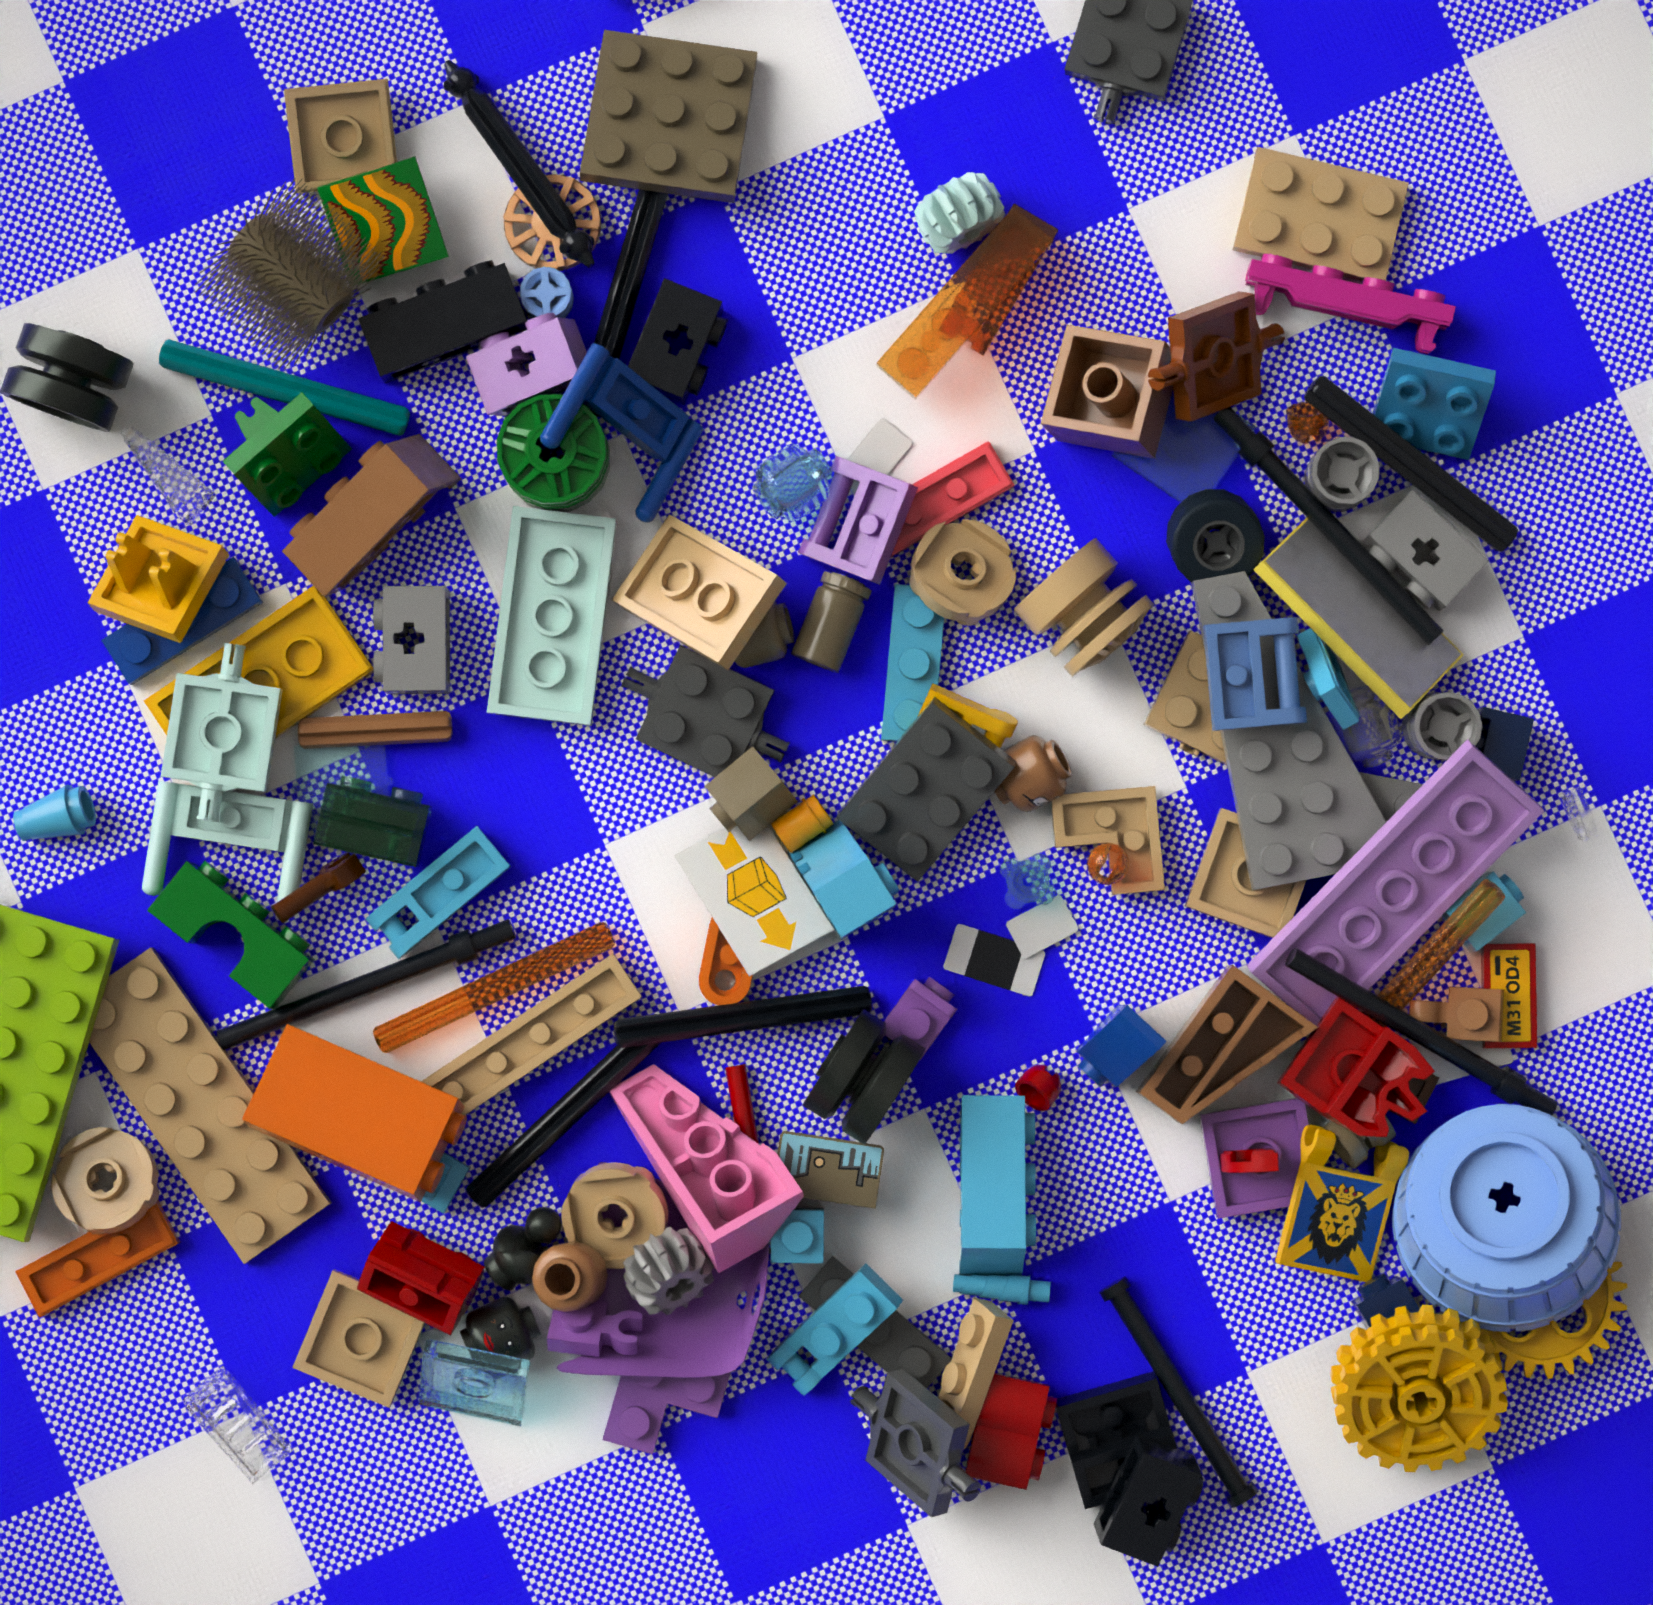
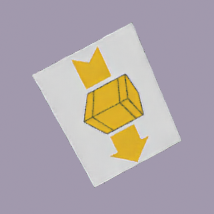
[674,826,834,977]

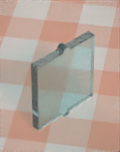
[292,745,394,831]

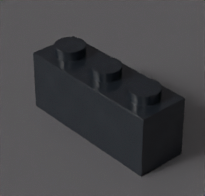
[358,260,527,384]

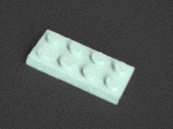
[487,506,617,726]

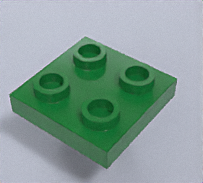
[223,392,352,517]

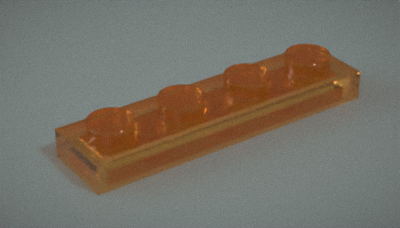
[876,207,1054,400]

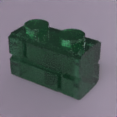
[313,776,432,868]

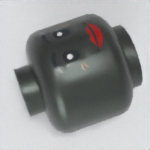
[460,1297,542,1375]

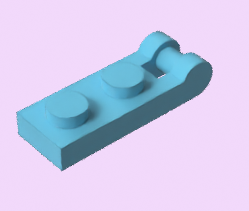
[365,826,511,960]
[766,1263,903,1396]

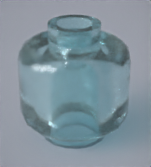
[752,444,832,521]

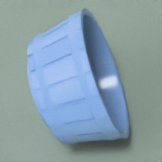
[1392,1104,1621,1332]

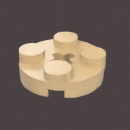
[909,519,1016,626]
[51,1127,159,1235]
[561,1162,668,1269]

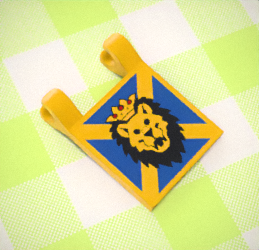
[1275,1124,1409,1282]

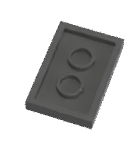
[836,697,1017,882]

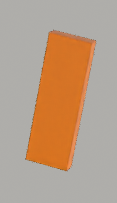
[15,1200,181,1318]

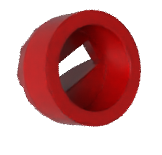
[1015,1064,1061,1111]

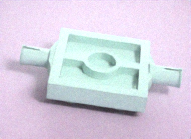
[161,643,283,822]

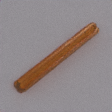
[373,922,615,1053]

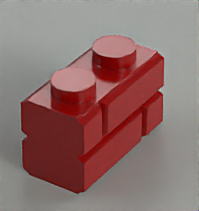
[357,1221,485,1336]

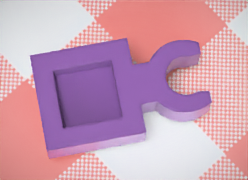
[547,1301,643,1357]

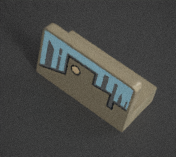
[777,1131,884,1209]

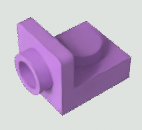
[884,977,958,1060]

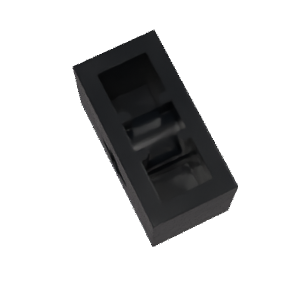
[628,278,729,405]
[1094,1433,1203,1567]

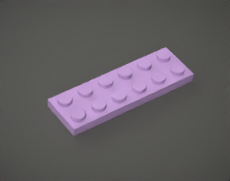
[1247,739,1544,1025]

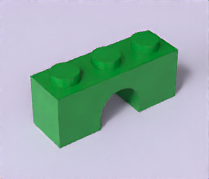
[147,860,315,1009]

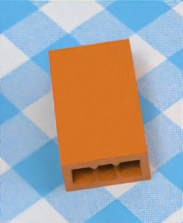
[242,1024,467,1203]

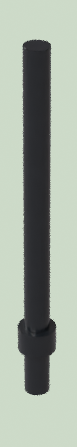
[1213,407,1444,645]
[217,919,516,1050]
[1285,948,1557,1116]

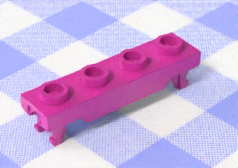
[1245,253,1456,355]

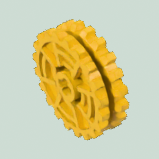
[1330,1304,1508,1472]

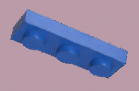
[101,557,264,685]

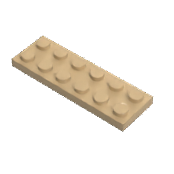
[89,947,332,1264]

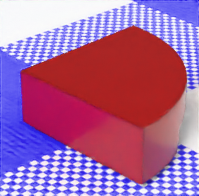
[1220,1148,1279,1173]

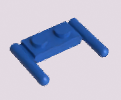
[540,343,704,523]

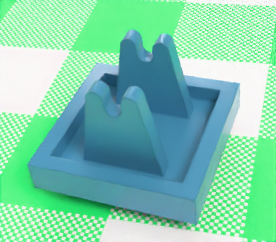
[1373,348,1496,460]

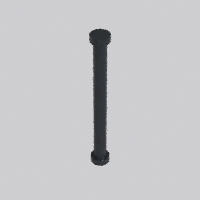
[1099,1276,1259,1508]

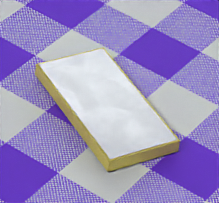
[1253,518,1464,719]

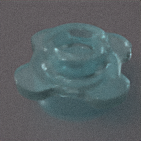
[1000,853,1056,909]

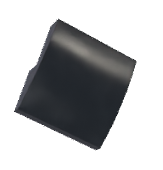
[1056,1371,1177,1509]

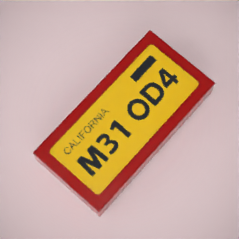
[1481,943,1537,1048]

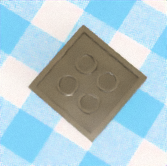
[580,30,757,203]

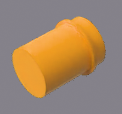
[771,794,834,853]

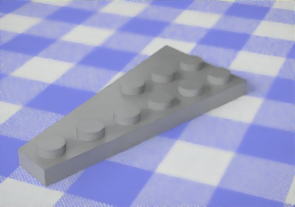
[1191,571,1387,890]

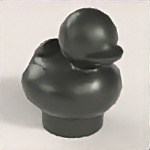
[484,1207,562,1290]

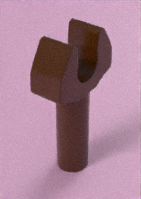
[271,852,366,923]

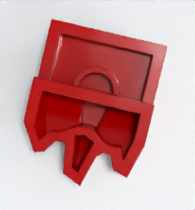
[1277,997,1435,1137]

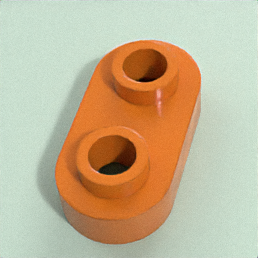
[699,917,753,1006]

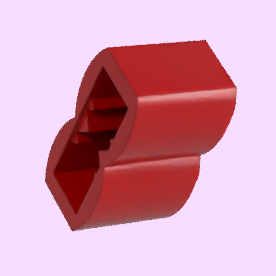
[965,1372,1057,1490]

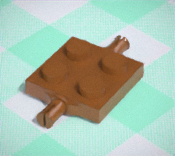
[1148,291,1285,422]

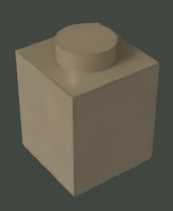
[704,746,798,841]

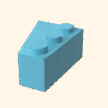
[787,820,899,940]
[959,1095,1036,1276]

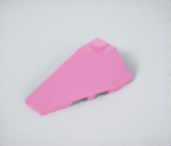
[609,1064,804,1273]

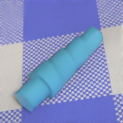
[953,1274,1051,1305]

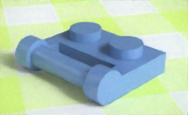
[1203,617,1307,731]

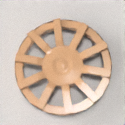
[503,174,601,271]

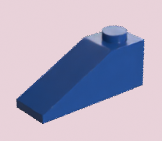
[1076,1005,1167,1087]

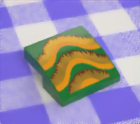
[317,156,449,286]

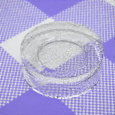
[1561,786,1599,841]

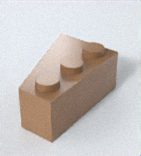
[282,434,462,597]
[1136,965,1318,1124]

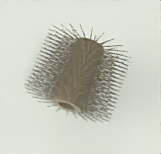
[195,178,385,369]

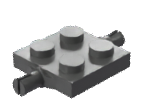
[1064,0,1194,124]
[621,645,790,777]
[850,1368,981,1517]

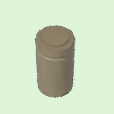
[791,571,872,673]

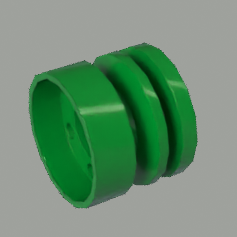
[497,394,610,512]

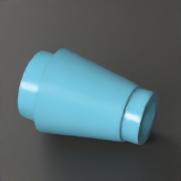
[13,784,96,841]

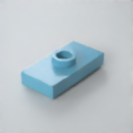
[1297,628,1360,730]

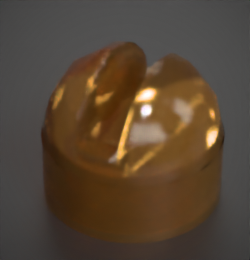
[1286,402,1329,444]
[1087,843,1129,885]

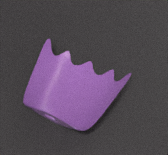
[557,1162,769,1378]

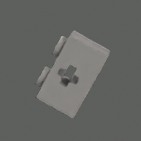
[1363,490,1489,611]
[373,586,450,694]

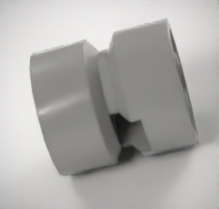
[1305,437,1380,512]
[1401,692,1482,761]

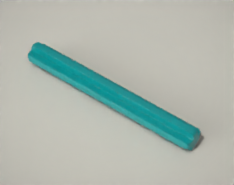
[159,339,410,436]

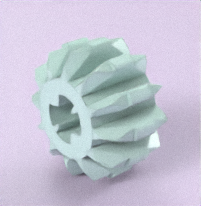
[914,172,1005,254]

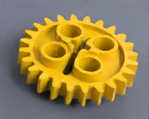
[1479,1262,1628,1379]

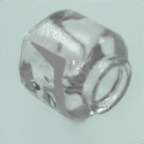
[1327,686,1403,768]

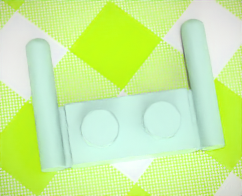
[142,781,313,903]

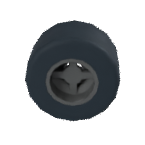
[1166,489,1265,582]

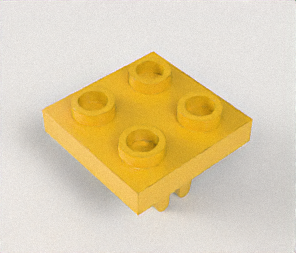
[87,515,229,643]

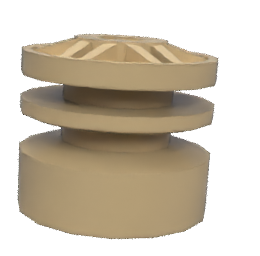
[1014,538,1155,677]

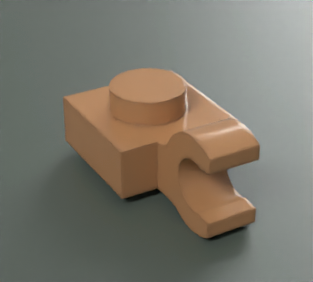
[1409,987,1504,1042]

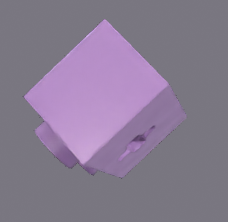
[466,312,587,416]

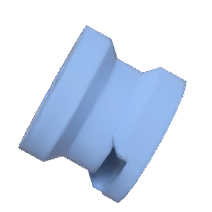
[520,267,574,318]

